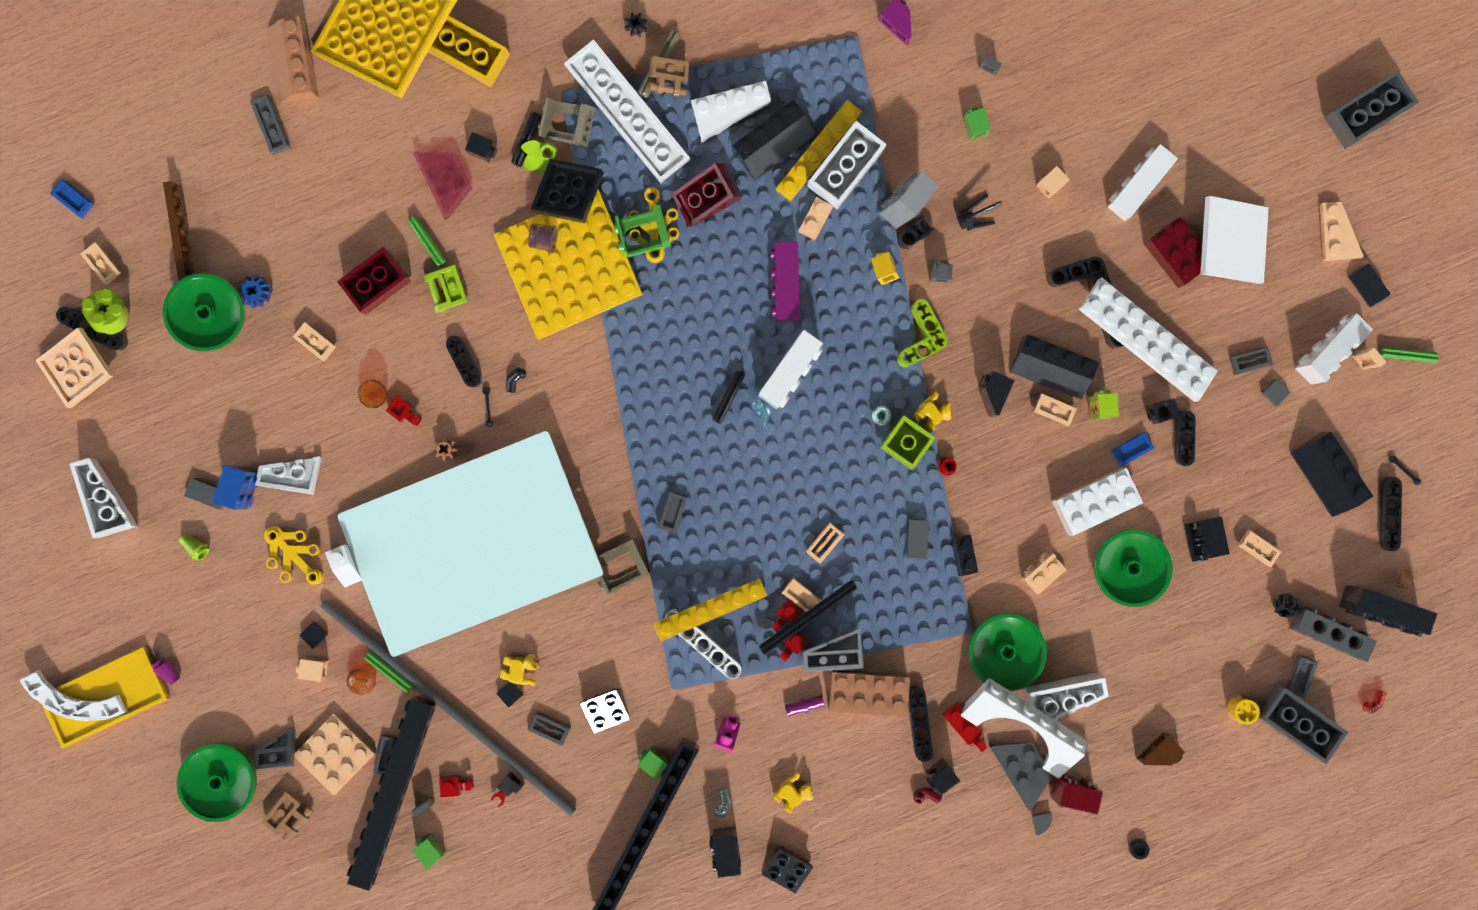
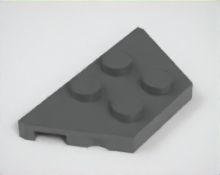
[989,741,1052,811]

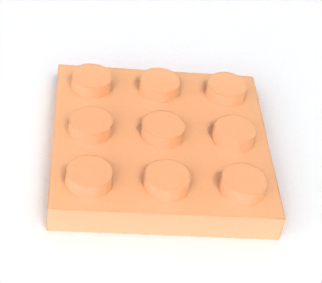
[36,328,114,408]
[295,713,376,795]

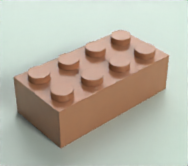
[828,670,910,717]

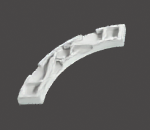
[19,670,128,721]

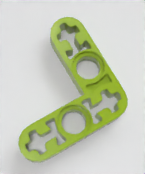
[897,299,948,368]

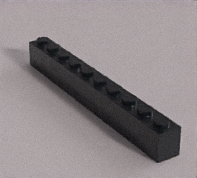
[347,696,437,891]
[592,737,700,910]

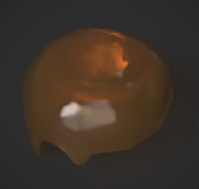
[358,379,388,408]
[346,663,376,696]

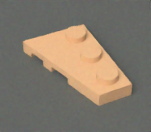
[1319,202,1364,261]

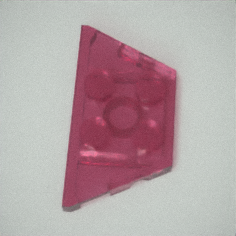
[413,151,472,220]

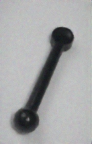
[482,387,493,427]
[1388,456,1421,485]

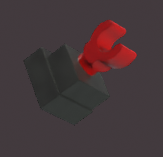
[491,771,524,807]

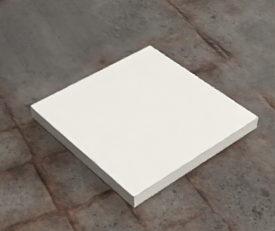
[1201,196,1269,284]

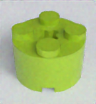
[82,289,129,334]

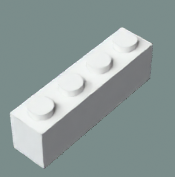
[1108,144,1178,221]

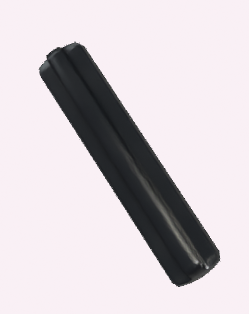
[511,112,541,167]
[712,370,745,424]

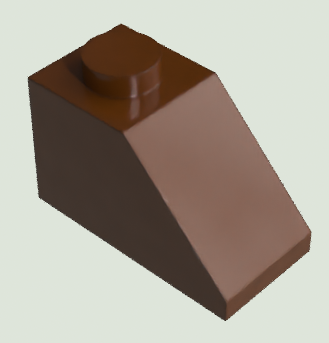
[1136,732,1185,766]

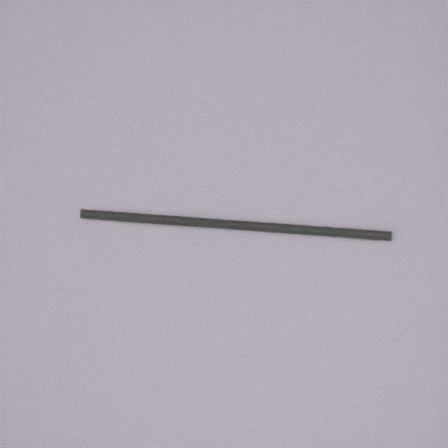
[320,600,576,816]

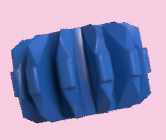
[237,275,272,308]

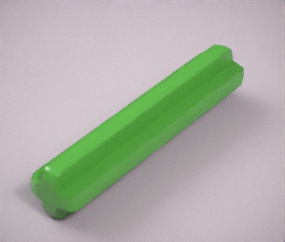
[407,216,446,267]
[1379,347,1439,363]
[364,651,414,693]

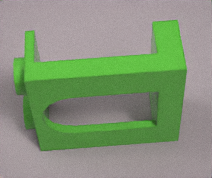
[613,204,671,258]

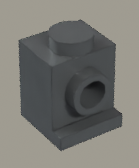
[929,261,953,283]

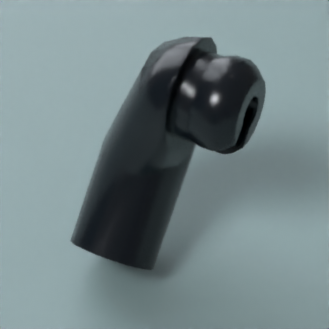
[506,367,527,393]

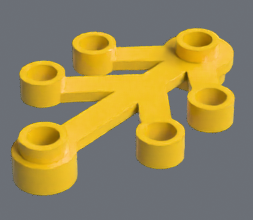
[628,187,679,263]
[264,526,324,585]

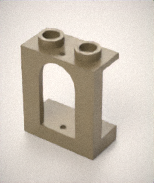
[538,97,595,147]
[598,539,650,594]

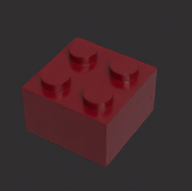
[1051,774,1103,815]

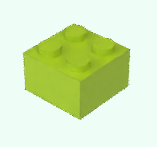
[879,415,935,470]

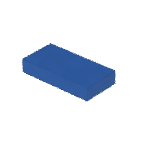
[50,179,94,219]
[1110,432,1154,467]

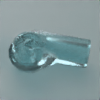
[752,400,770,428]
[714,788,732,818]

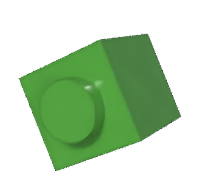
[963,107,991,140]
[638,747,669,780]
[412,834,445,869]

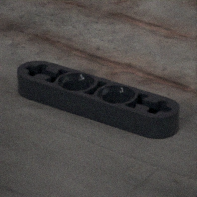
[56,307,128,351]
[1379,477,1402,551]
[908,686,933,762]

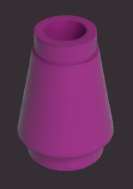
[151,656,180,685]

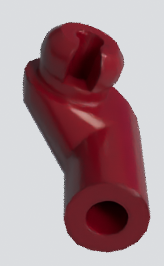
[913,787,942,804]

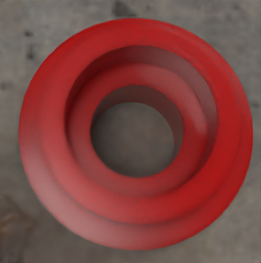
[938,457,957,476]

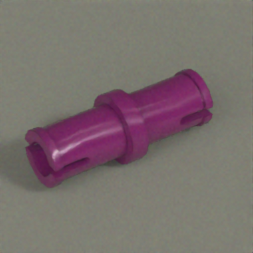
[785,695,825,717]

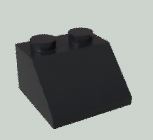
[978,371,1015,418]

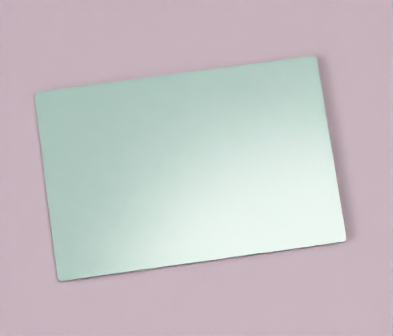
[338,431,603,657]

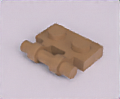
[648,56,689,97]
[262,790,313,842]

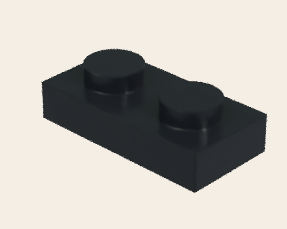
[951,535,978,576]

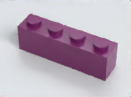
[771,242,800,322]

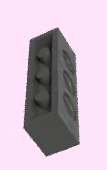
[1289,607,1377,662]

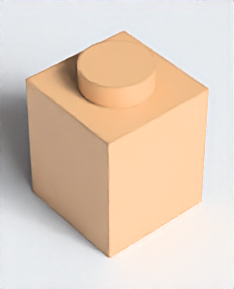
[1036,166,1070,199]
[296,657,329,682]

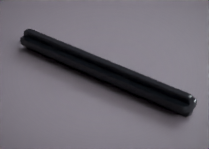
[759,580,858,655]

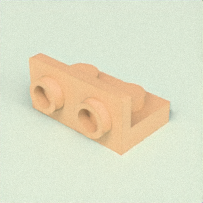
[1021,552,1067,595]

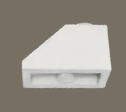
[325,545,362,587]

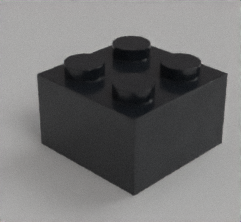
[709,826,741,878]

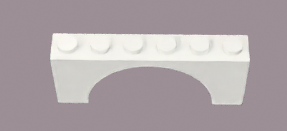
[961,678,1088,779]

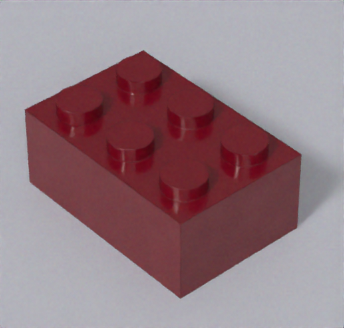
[1143,216,1202,288]
[337,247,412,315]

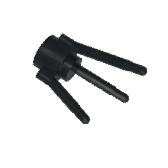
[957,194,1002,231]

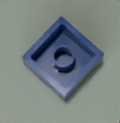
[212,465,258,510]

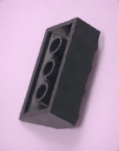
[732,100,816,181]
[1010,334,1100,400]
[1290,431,1374,517]

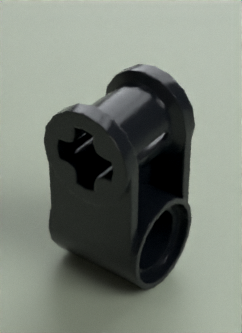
[898,215,935,249]

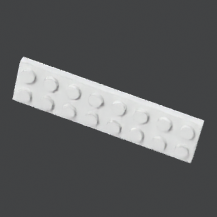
[564,40,690,184]
[1079,278,1218,402]

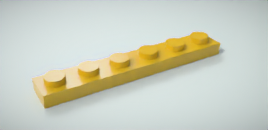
[776,100,862,202]
[653,578,767,642]

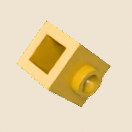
[871,252,900,285]

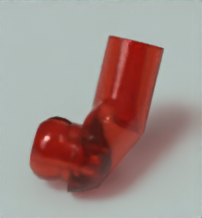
[1362,689,1387,714]

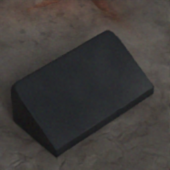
[1348,264,1391,307]

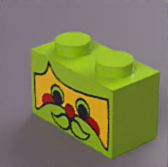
[1088,390,1119,420]

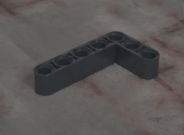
[1047,256,1124,349]

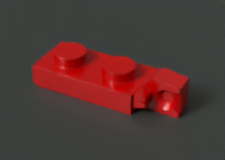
[942,702,988,752]

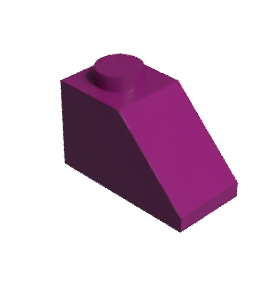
[879,0,912,45]

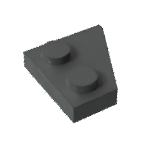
[254,728,295,771]

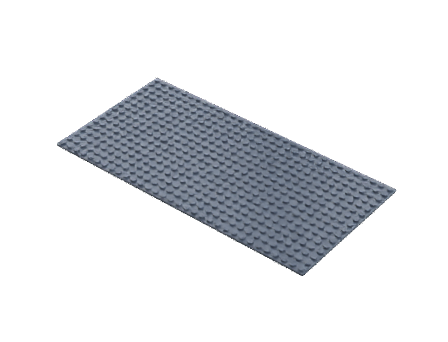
[561,36,972,689]

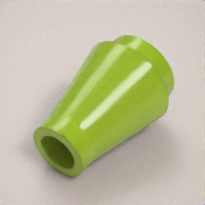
[179,534,209,561]

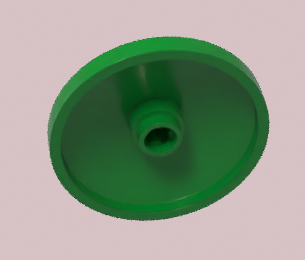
[162,274,245,352]
[1094,530,1173,607]
[968,613,1047,691]
[176,743,257,822]

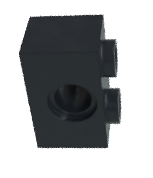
[925,758,961,795]

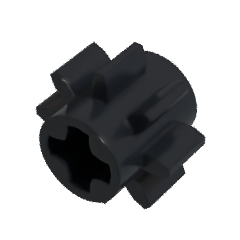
[624,13,647,37]
[1273,594,1299,618]

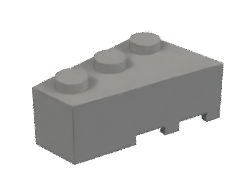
[802,629,863,673]

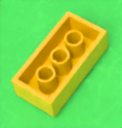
[428,16,510,88]

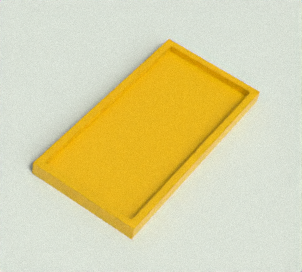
[41,646,170,749]

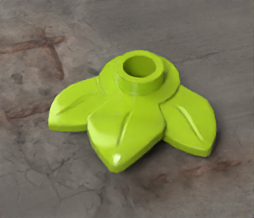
[521,140,557,176]

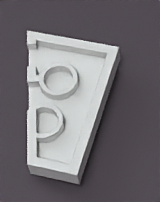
[255,456,322,495]

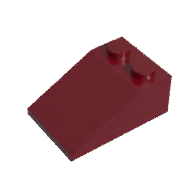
[671,163,743,227]

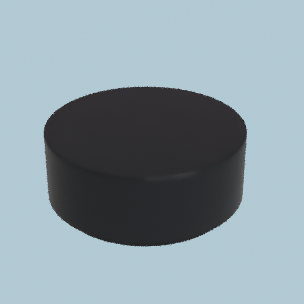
[1129,839,1150,860]

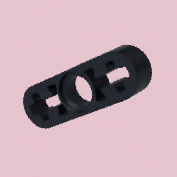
[446,336,482,388]
[1175,411,1196,466]

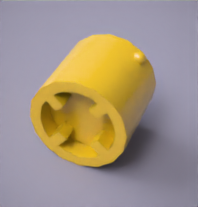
[1226,695,1260,725]

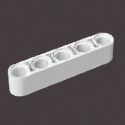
[665,609,741,679]

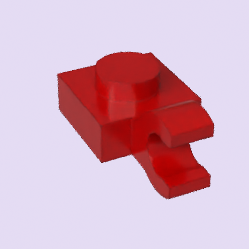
[385,395,422,426]
[771,599,803,632]
[779,631,810,662]
[439,775,474,798]

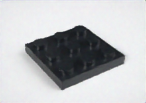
[531,159,604,223]

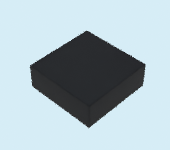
[299,621,328,649]
[496,681,524,708]

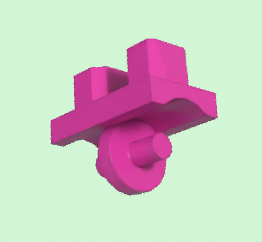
[713,715,741,753]

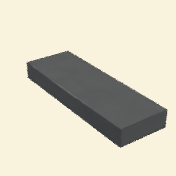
[250,94,290,155]

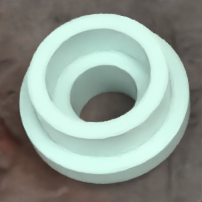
[872,406,891,425]

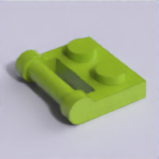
[423,265,468,313]

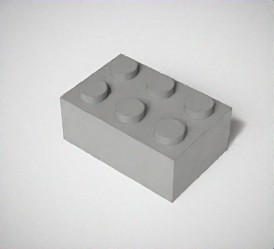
[879,171,939,229]

